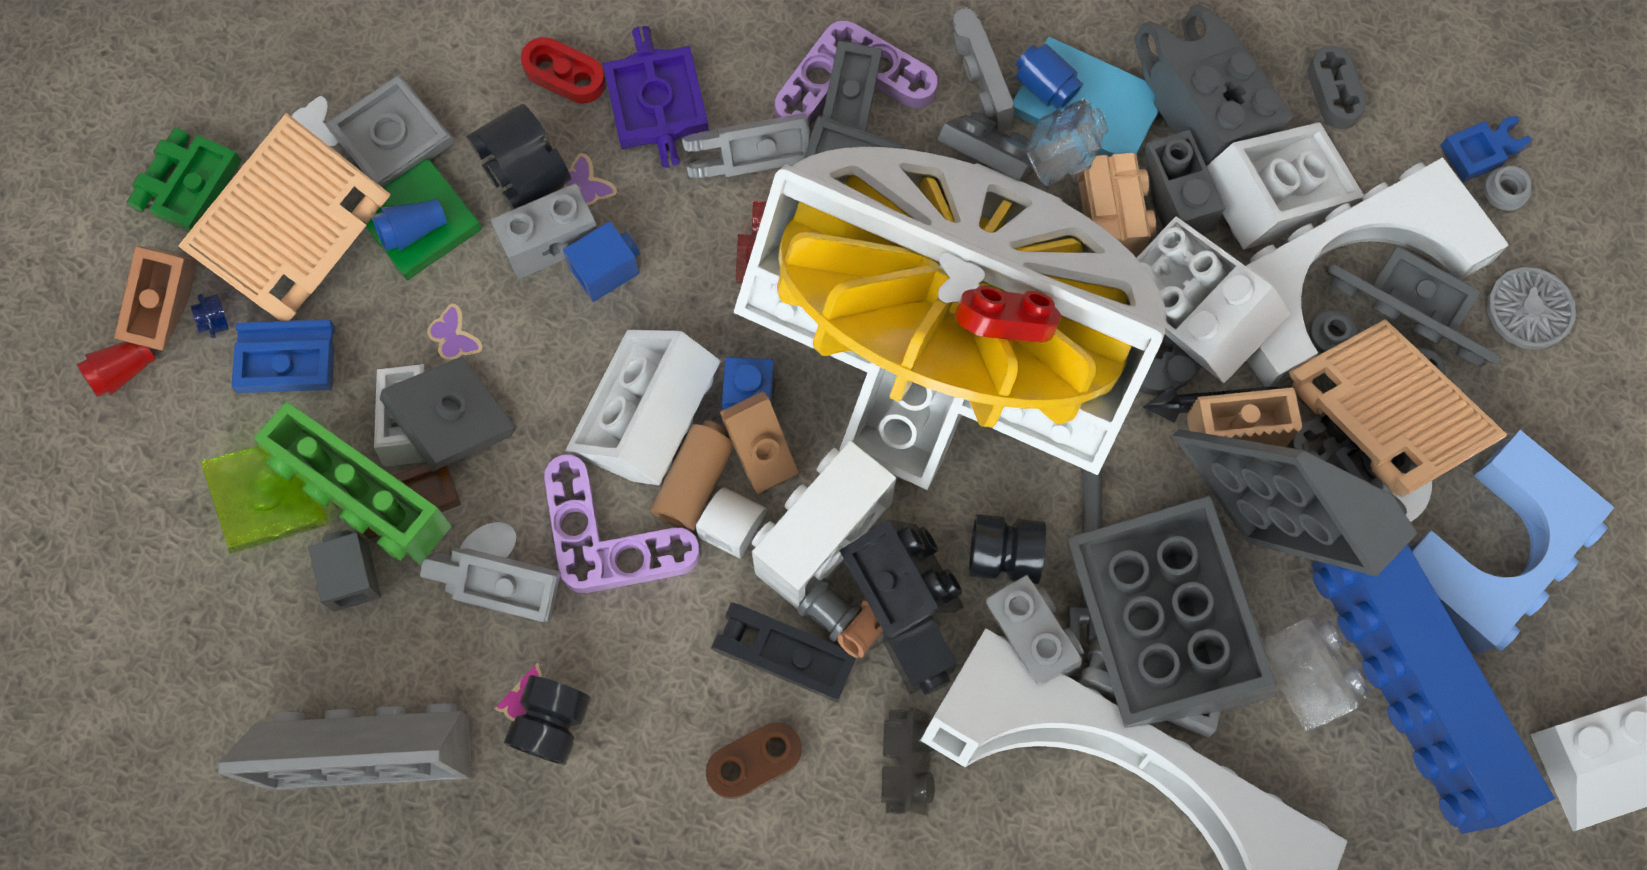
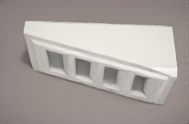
[374,364,426,466]

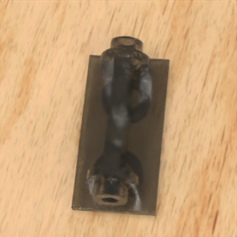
[881,707,935,816]

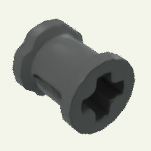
[797,578,862,643]

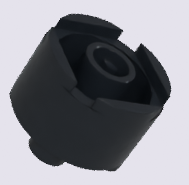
[466,104,572,210]

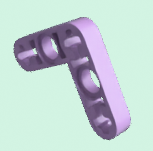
[775,21,938,125]
[544,455,700,593]

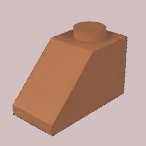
[114,246,197,351]

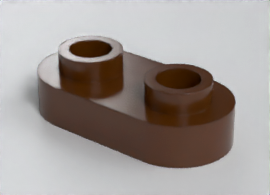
[706,723,801,799]

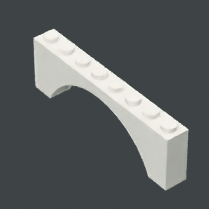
[920,628,1347,870]

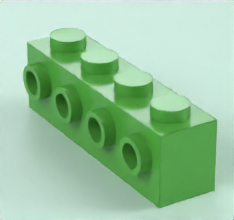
[253,401,452,565]

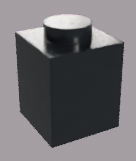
[883,615,957,695]

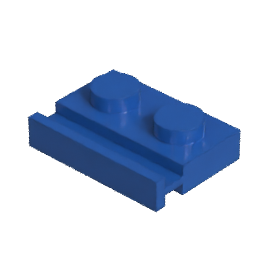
[232,320,336,393]

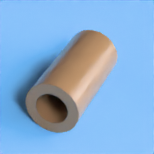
[650,421,734,532]

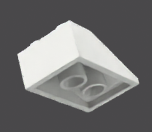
[1206,122,1364,250]

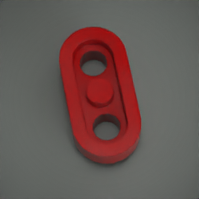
[520,37,606,104]
[955,286,1061,342]

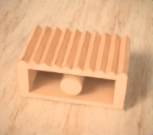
[1187,388,1302,447]

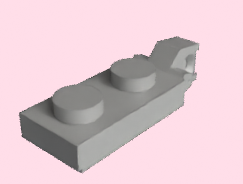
[420,548,561,622]

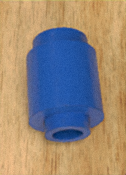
[1016,44,1083,111]

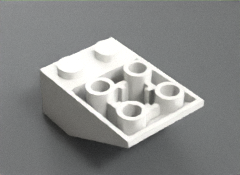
[1137,217,1291,383]

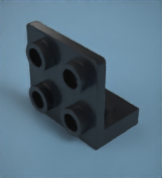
[839,519,963,638]

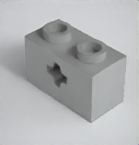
[491,183,597,280]

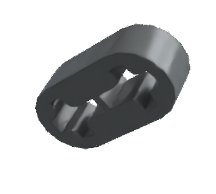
[1308,46,1367,129]

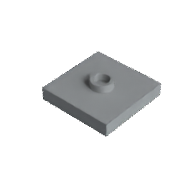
[325,74,454,188]

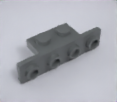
[1326,246,1502,367]

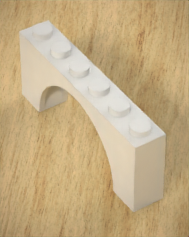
[1246,157,1509,387]

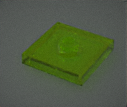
[200,445,327,554]

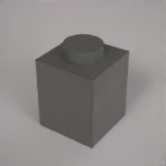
[308,531,382,612]

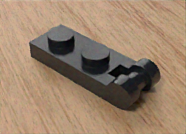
[711,603,857,703]

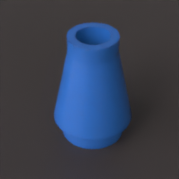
[372,198,447,251]

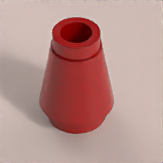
[76,342,156,397]

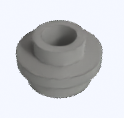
[1484,166,1532,211]

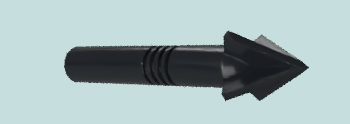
[1143,386,1279,423]

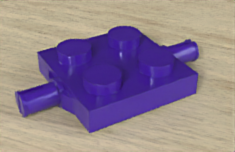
[603,26,709,168]

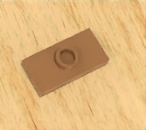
[720,391,799,495]

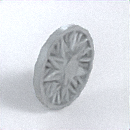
[1487,267,1576,350]

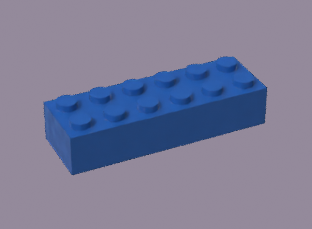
[1311,544,1555,834]

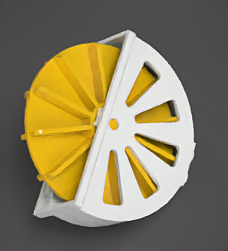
[734,147,1166,490]

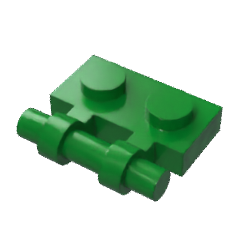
[126,127,242,232]

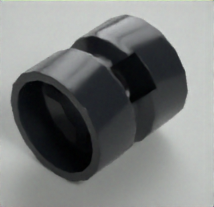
[969,514,1046,584]
[504,675,591,765]

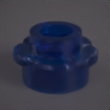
[190,293,229,338]

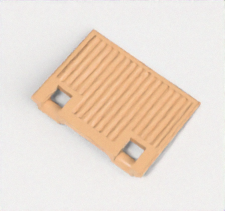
[178,113,391,321]
[1289,319,1507,497]

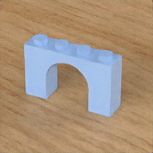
[1410,430,1615,655]

